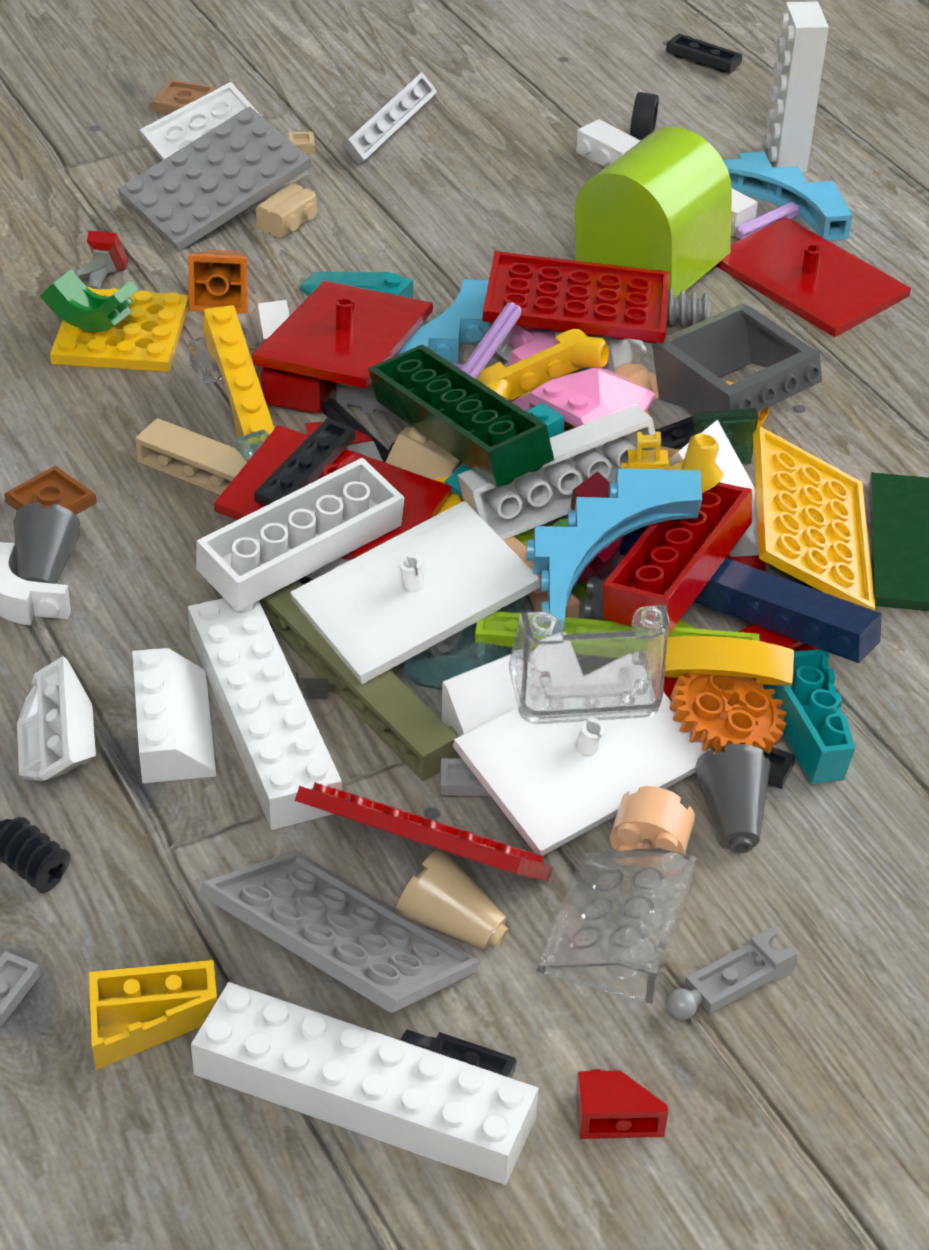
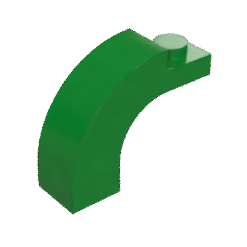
[40,269,139,332]

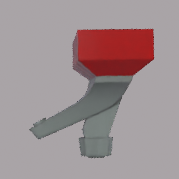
[73,230,128,289]

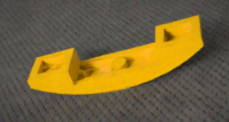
[647,636,794,686]

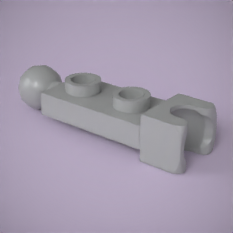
[666,928,797,1020]

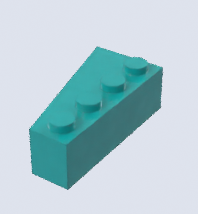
[763,649,855,784]

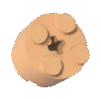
[610,786,695,875]

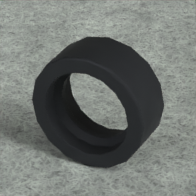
[630,92,659,141]

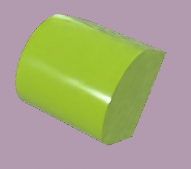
[574,127,732,297]

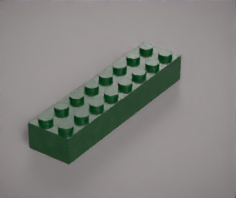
[368,344,554,487]

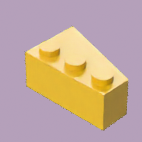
[89,960,217,1070]

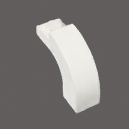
[0,542,71,625]

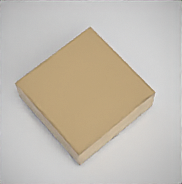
[288,132,315,154]

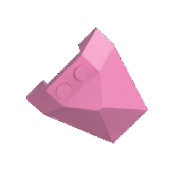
[512,368,655,427]

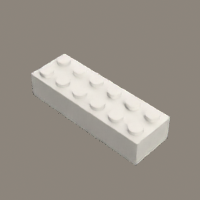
[764,2,829,172]
[458,404,655,540]
[196,458,404,612]

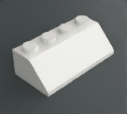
[442,632,583,737]
[132,648,216,783]

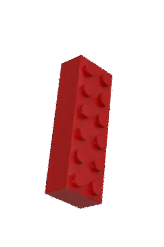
[602,482,752,635]

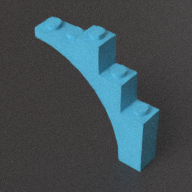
[723,151,852,240]
[395,279,490,363]
[526,468,702,636]

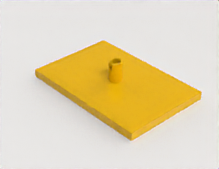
[753,426,876,610]

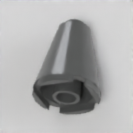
[13,502,81,584]
[695,744,770,853]

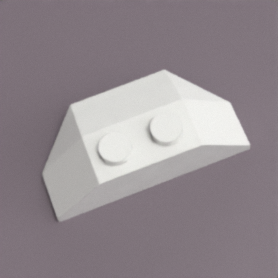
[17,656,96,781]

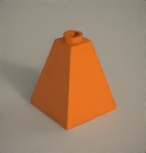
[188,250,248,314]

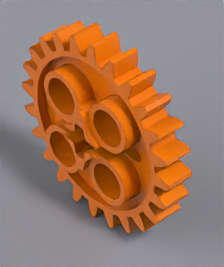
[669,673,786,754]

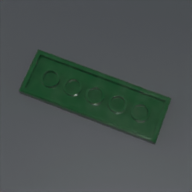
[869,472,929,611]

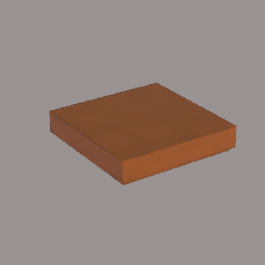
[4,466,97,515]

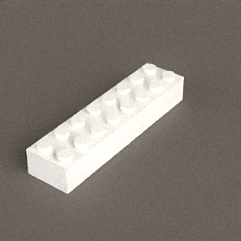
[188,598,342,830]
[191,982,539,1185]

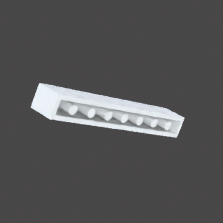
[576,119,758,237]

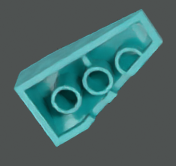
[300,272,413,298]

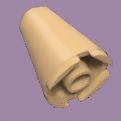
[396,848,509,950]

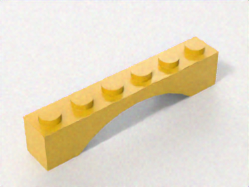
[203,305,274,455]

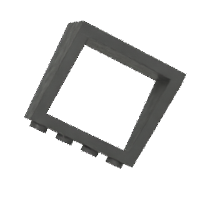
[652,304,822,424]

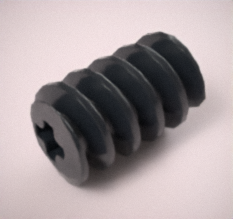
[0,817,71,894]

